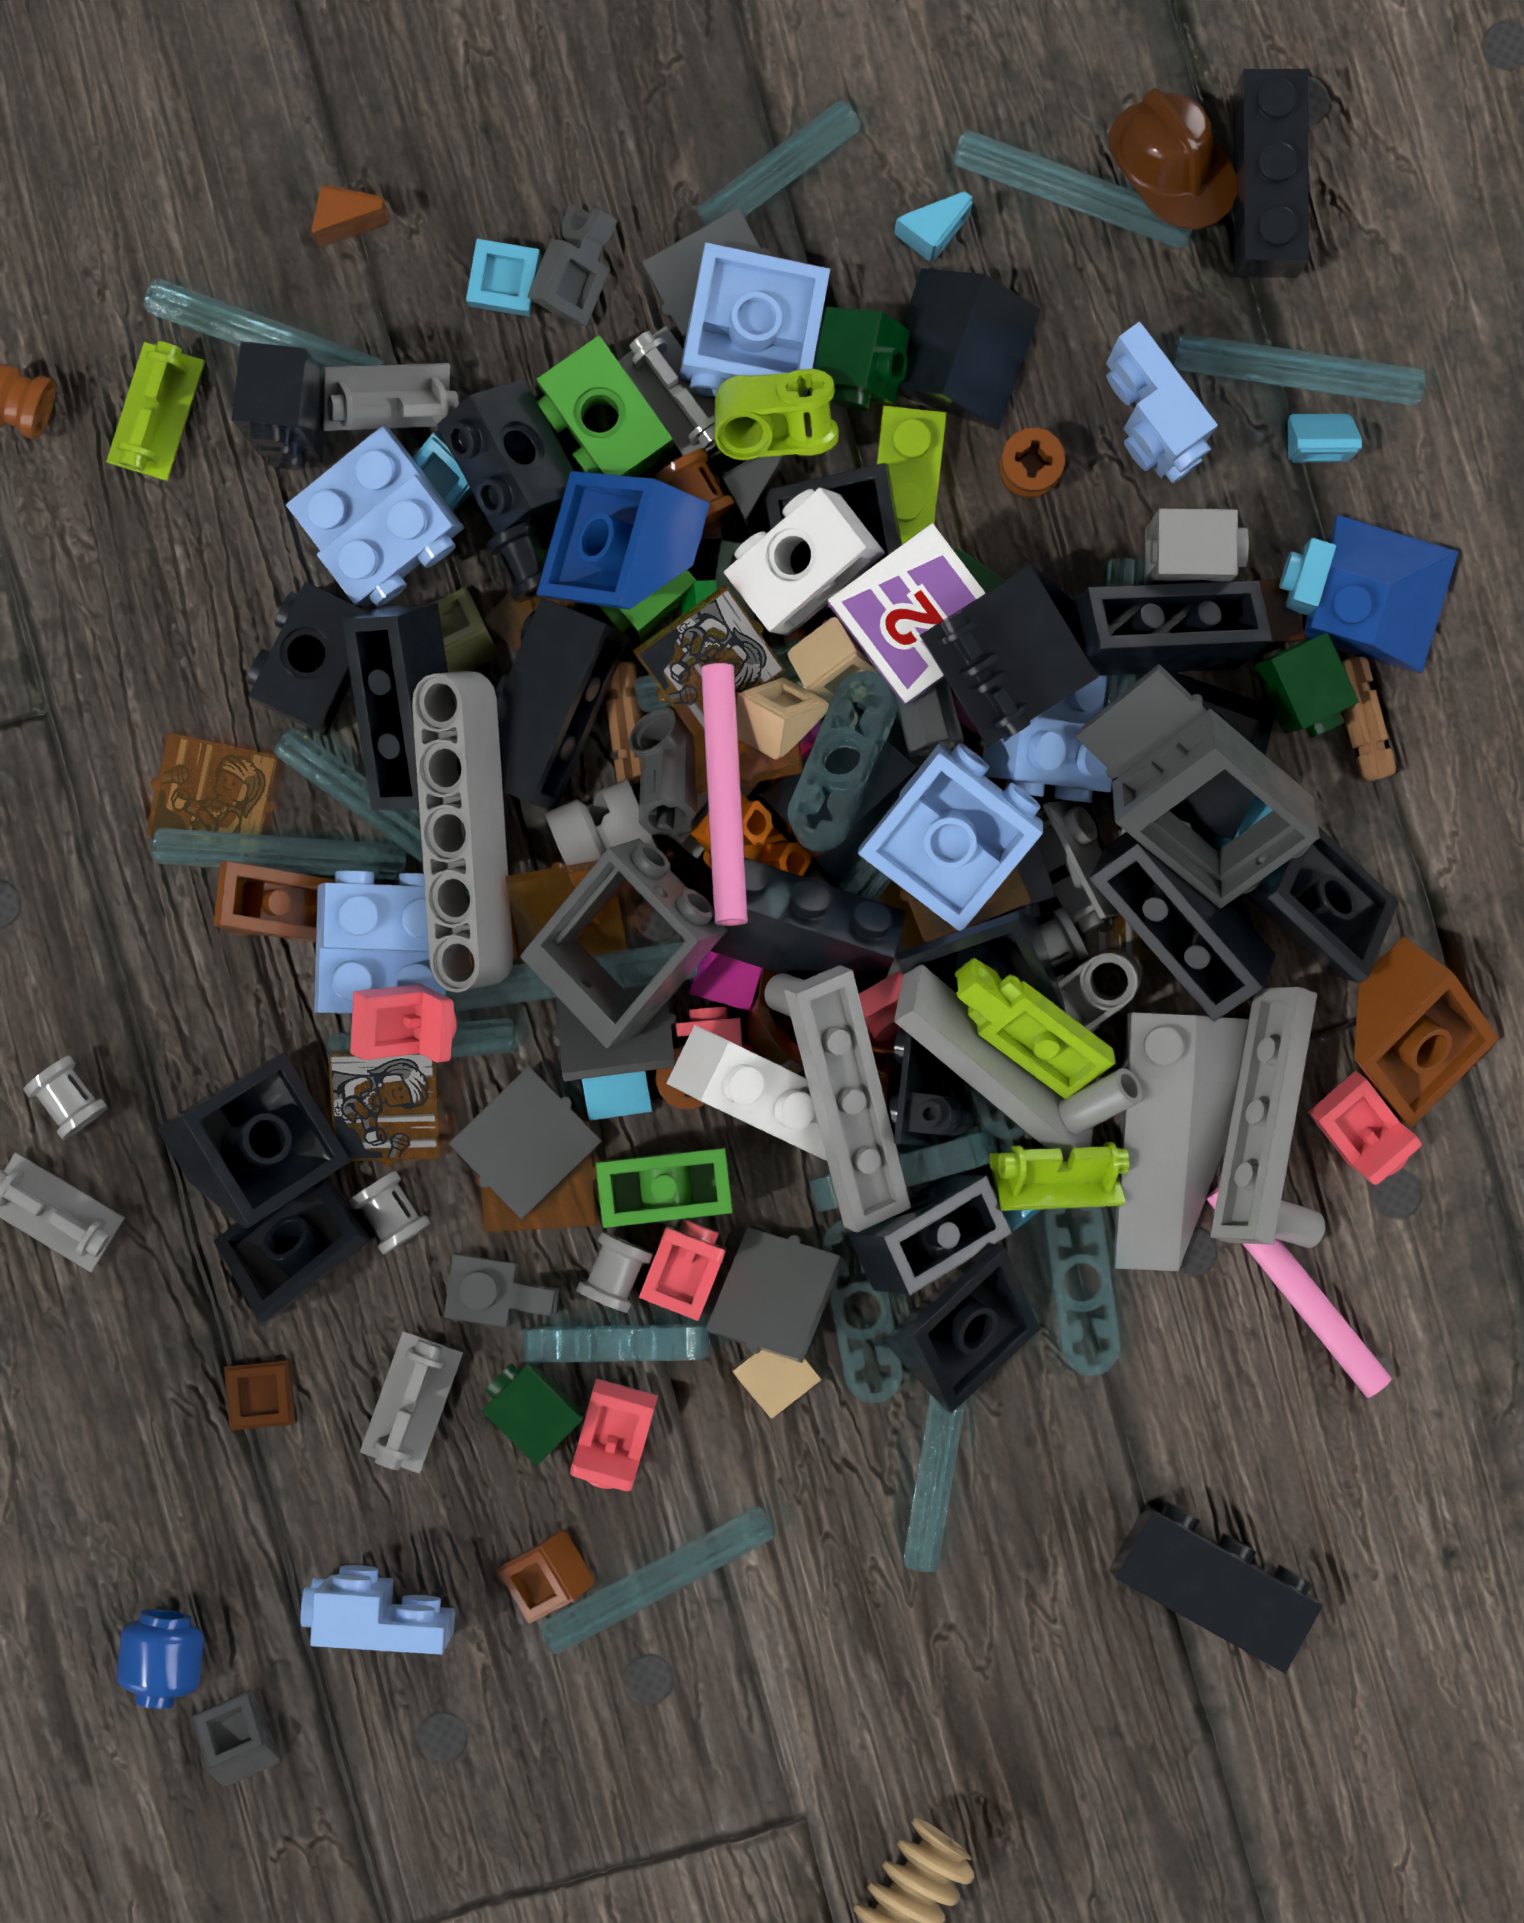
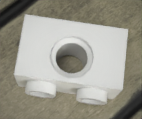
[723,487,885,636]

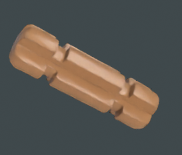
[1341,657,1396,782]
[606,662,643,787]

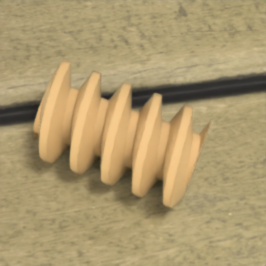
[853,1818,974,1923]

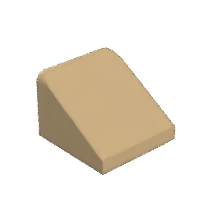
[788,617,880,707]
[736,677,829,759]
[732,1350,822,1419]

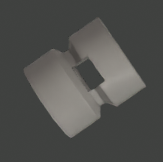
[545,778,657,887]

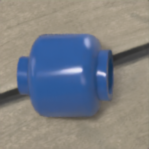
[116,1609,204,1709]

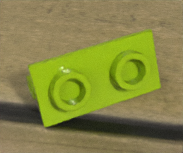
[106,341,205,481]
[988,1142,1129,1211]

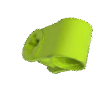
[715,369,839,460]

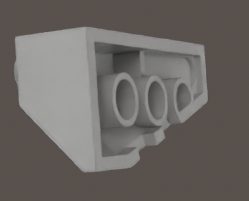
[1113,1013,1249,1271]

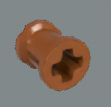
[655,448,736,526]

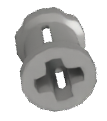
[1039,907,1089,969]
[23,1056,107,1141]
[349,1171,431,1255]
[576,1231,653,1313]

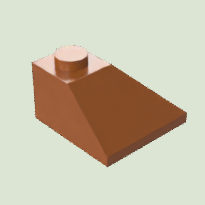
[1354,936,1500,1129]

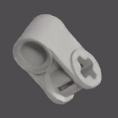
[1056,948,1141,1032]

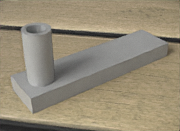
[894,964,1142,1162]
[764,965,911,1233]
[1210,987,1325,1248]

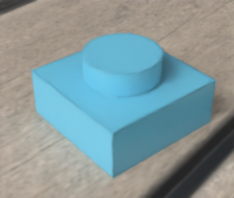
[466,239,541,317]
[1279,538,1337,616]

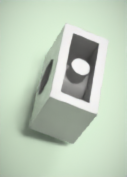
[1144,509,1249,585]

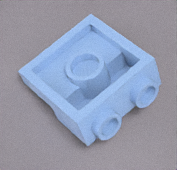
[678,242,830,398]
[1106,321,1218,484]
[286,426,465,608]
[983,676,1112,803]
[858,742,1043,931]
[314,871,446,1014]
[301,1565,455,1655]

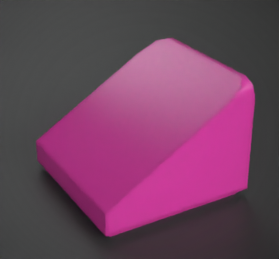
[689,951,762,1012]

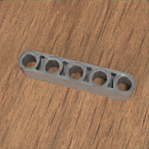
[412,671,514,993]

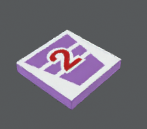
[828,523,985,707]

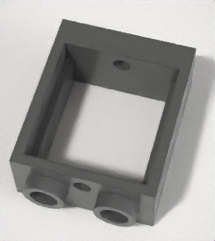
[1112,708,1320,909]
[520,838,727,1049]

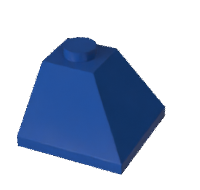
[536,471,710,610]
[1303,515,1458,674]

